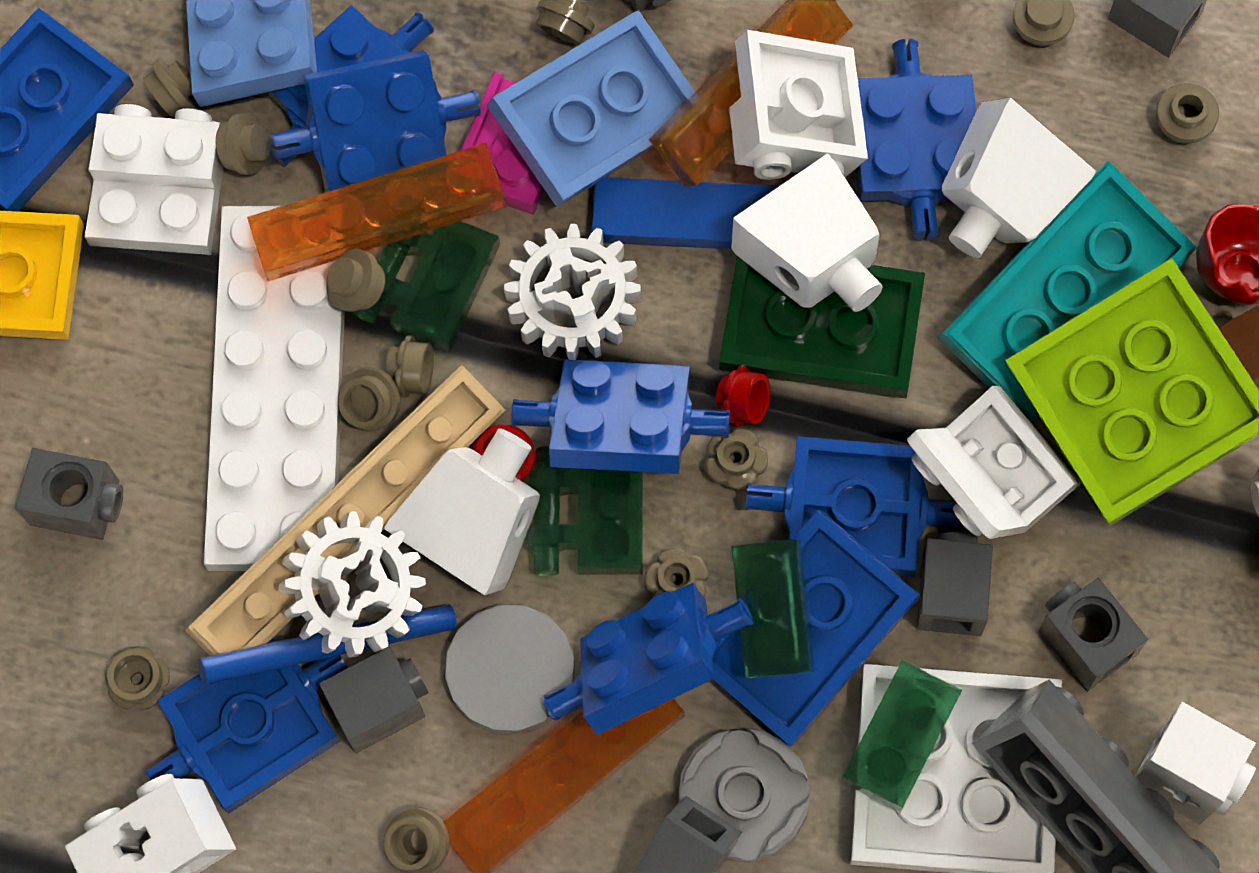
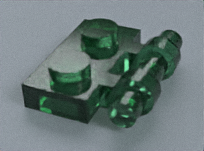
[352,203,500,353]
[527,446,643,576]

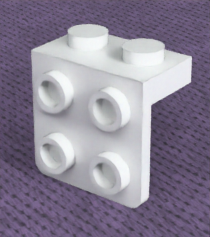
[907,386,1081,539]

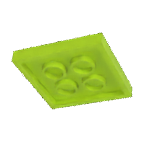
[1005,258,1259,527]

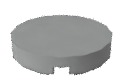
[445,605,575,735]
[678,729,810,863]

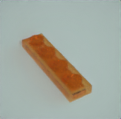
[648,0,854,187]
[247,143,506,281]
[443,698,685,873]

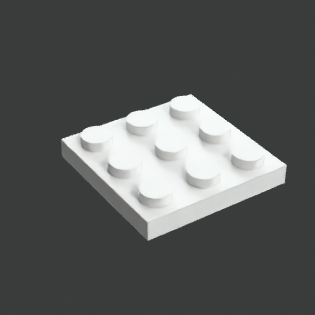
[850,664,1062,873]

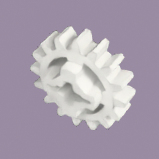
[504,224,641,360]
[279,512,426,658]

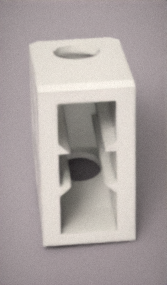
[942,98,1096,258]
[731,154,883,312]
[384,429,540,595]

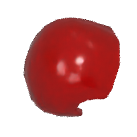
[1196,204,1259,306]

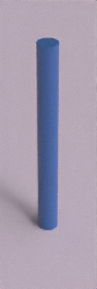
[198,604,456,685]

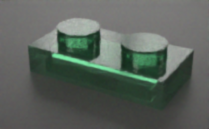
[731,539,814,678]
[841,660,962,813]

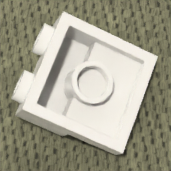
[729,30,868,180]
[85,104,224,255]

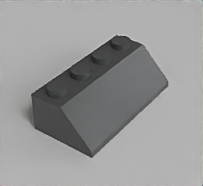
[972,679,1222,873]

